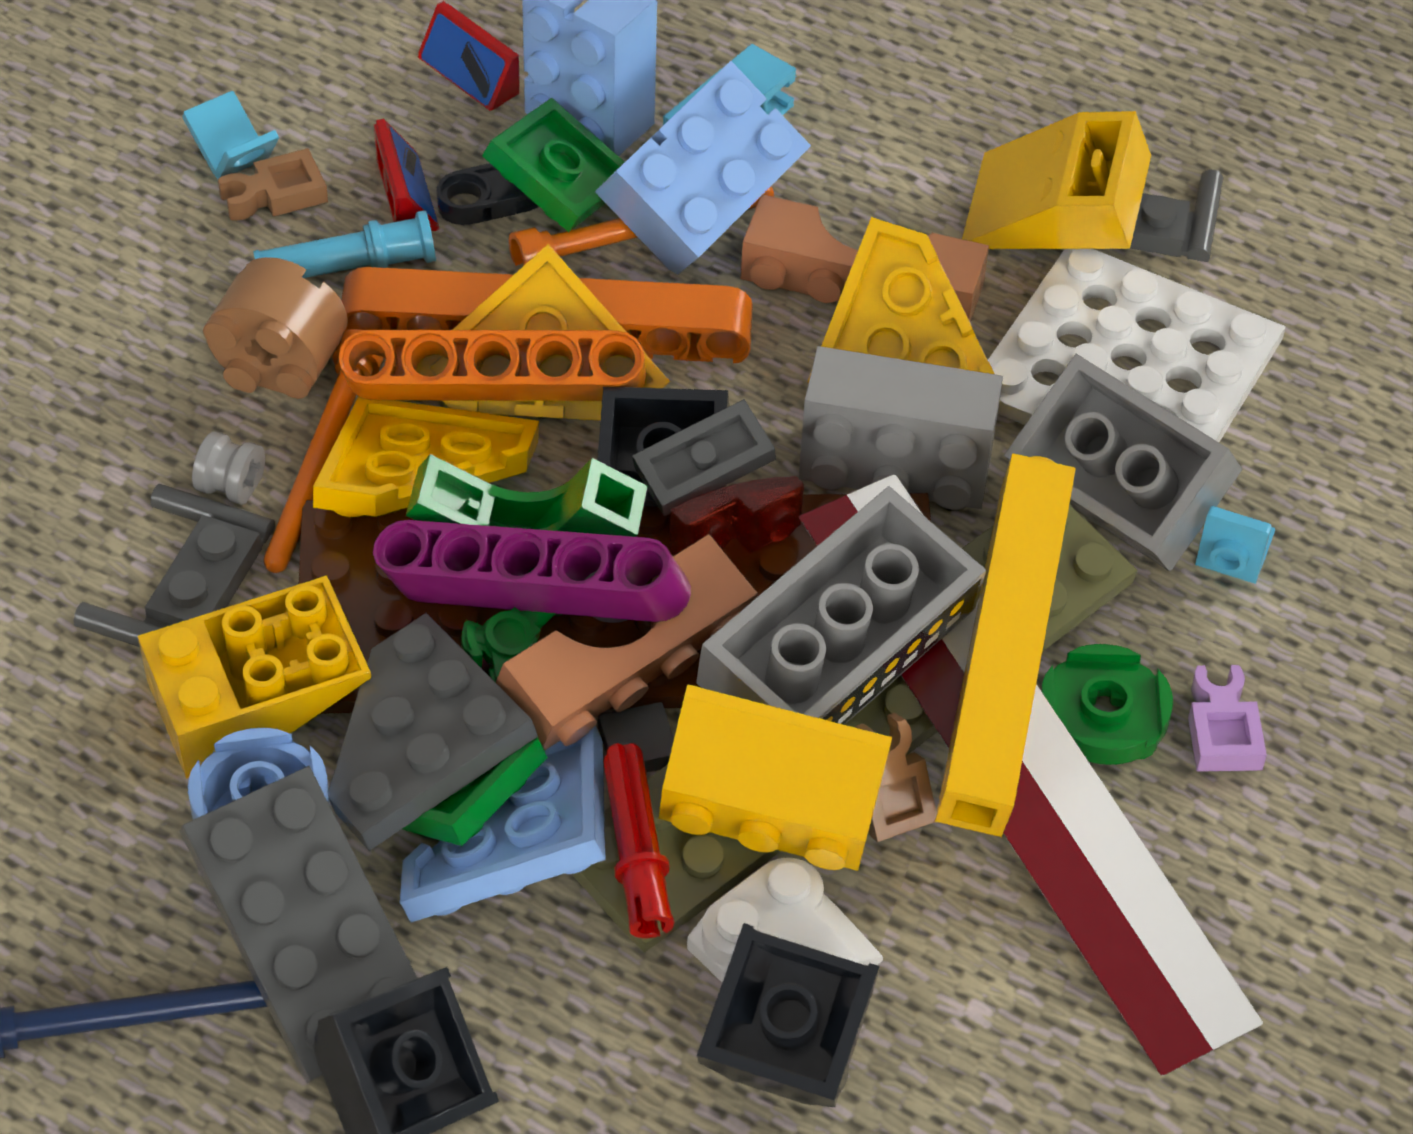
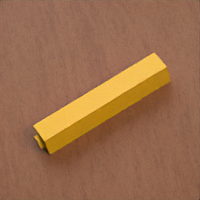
[935,453,1076,837]

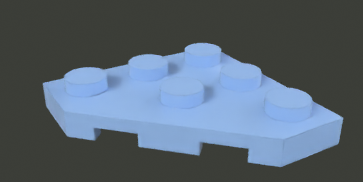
[400,726,605,923]

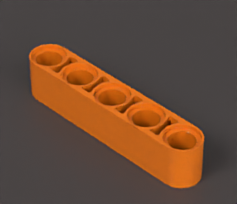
[339,330,646,401]

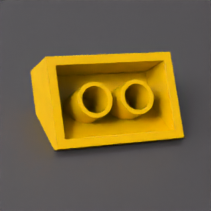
[658,684,892,871]

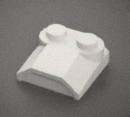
[687,858,883,982]

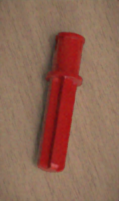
[603,743,674,939]

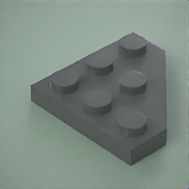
[328,613,538,851]

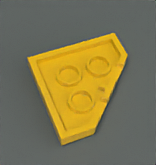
[807,217,995,384]
[416,244,671,421]
[313,396,539,517]

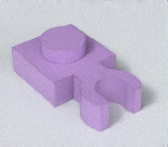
[1188,665,1267,771]

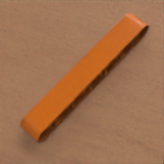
[341,267,753,363]

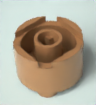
[203,257,348,399]

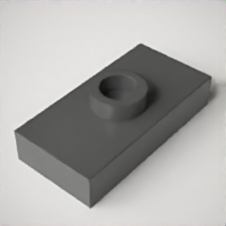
[632,399,776,517]

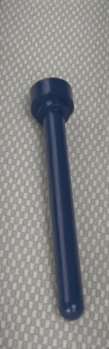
[0,980,267,1058]

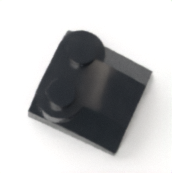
[697,923,880,1107]
[314,967,500,1134]

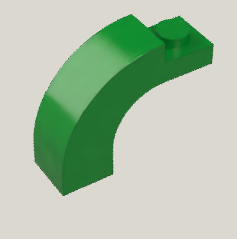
[406,454,647,574]

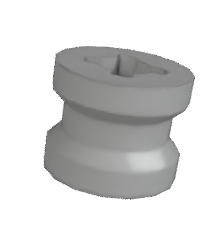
[192,431,265,505]

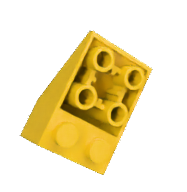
[962,111,1151,249]
[138,575,371,779]

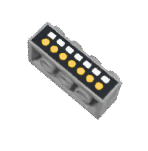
[696,486,986,725]

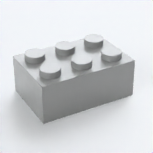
[799,346,1003,510]
[1004,354,1243,571]

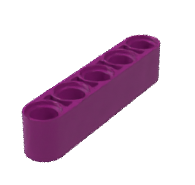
[373,520,691,622]

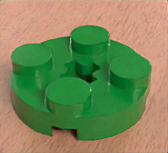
[1041,644,1173,765]

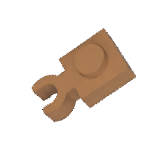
[218,148,328,221]
[855,713,936,842]

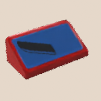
[418,1,520,111]
[374,119,440,231]

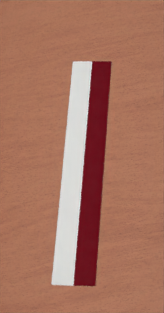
[799,475,1263,1076]

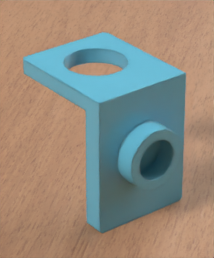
[182,91,279,179]
[1195,506,1275,584]

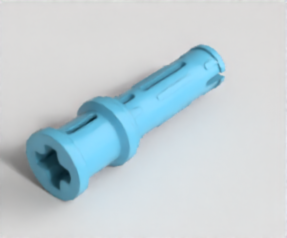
[253,210,436,278]

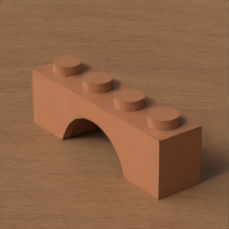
[741,194,989,324]
[496,534,758,751]

